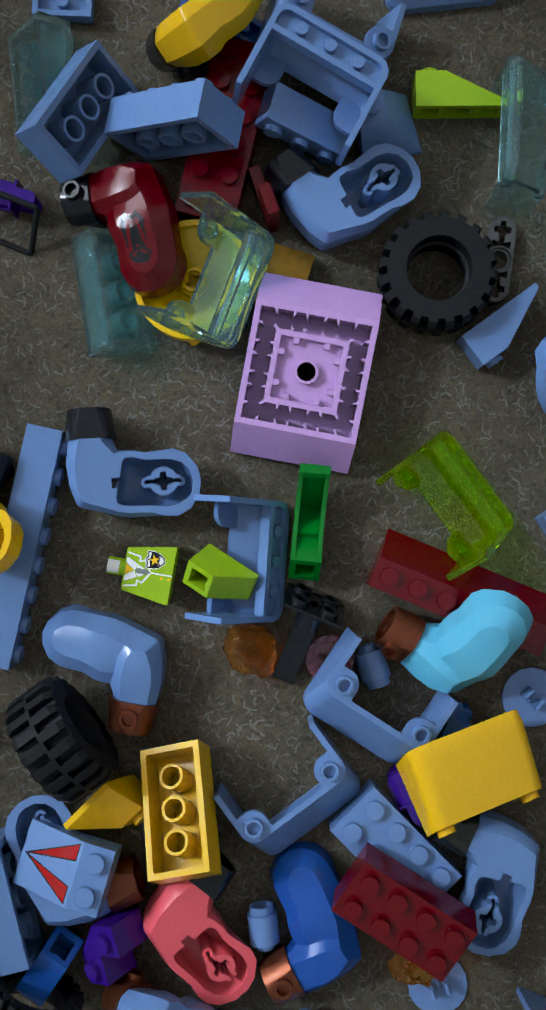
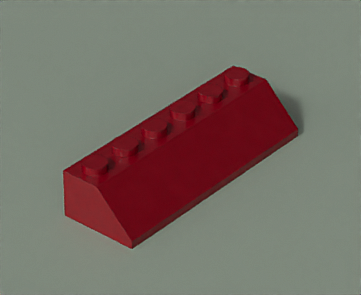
[365,528,546,657]

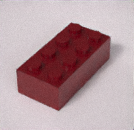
[331,842,478,982]

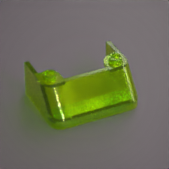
[376,431,514,581]

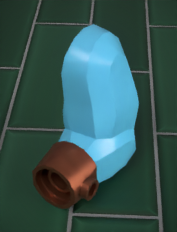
[373,589,534,693]

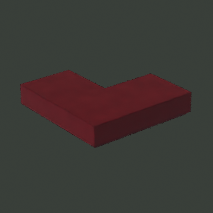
[248,165,280,234]

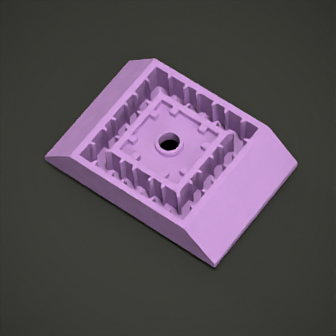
[230,272,383,474]

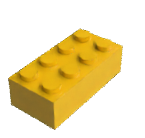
[140,739,222,884]

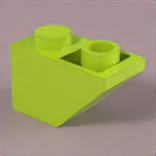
[182,543,259,600]

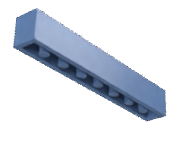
[0,423,67,670]

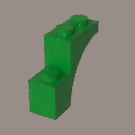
[288,463,331,581]

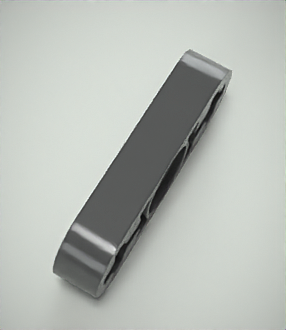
[487,216,517,304]

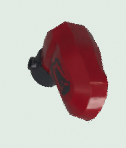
[60,162,188,298]

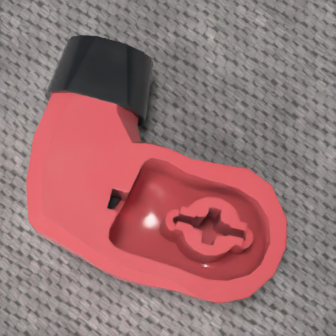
[143,851,257,1005]

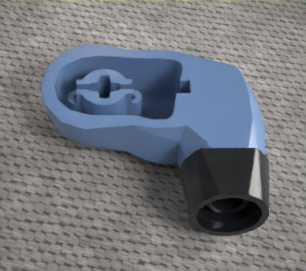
[263,143,421,251]
[64,407,201,518]

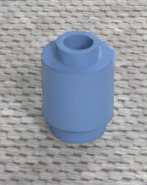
[353,642,391,690]
[247,900,280,952]

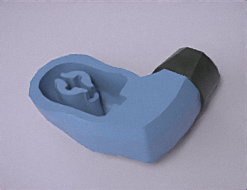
[432,810,540,957]

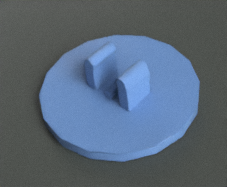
[501,667,546,727]
[407,961,468,1010]

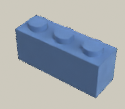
[254,81,348,165]

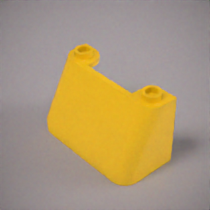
[396,709,543,839]

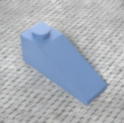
[456,282,539,370]

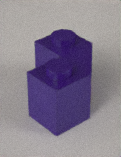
[82,907,148,986]

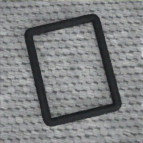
[0,191,40,256]

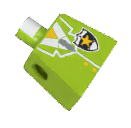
[106,547,180,605]

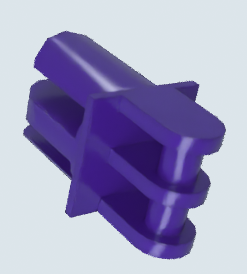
[0,179,42,218]
[387,765,422,826]

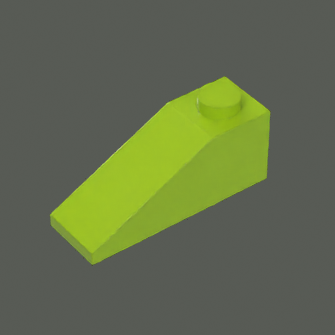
[411,67,507,119]

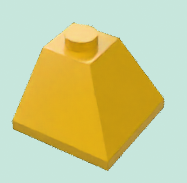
[63,774,144,830]

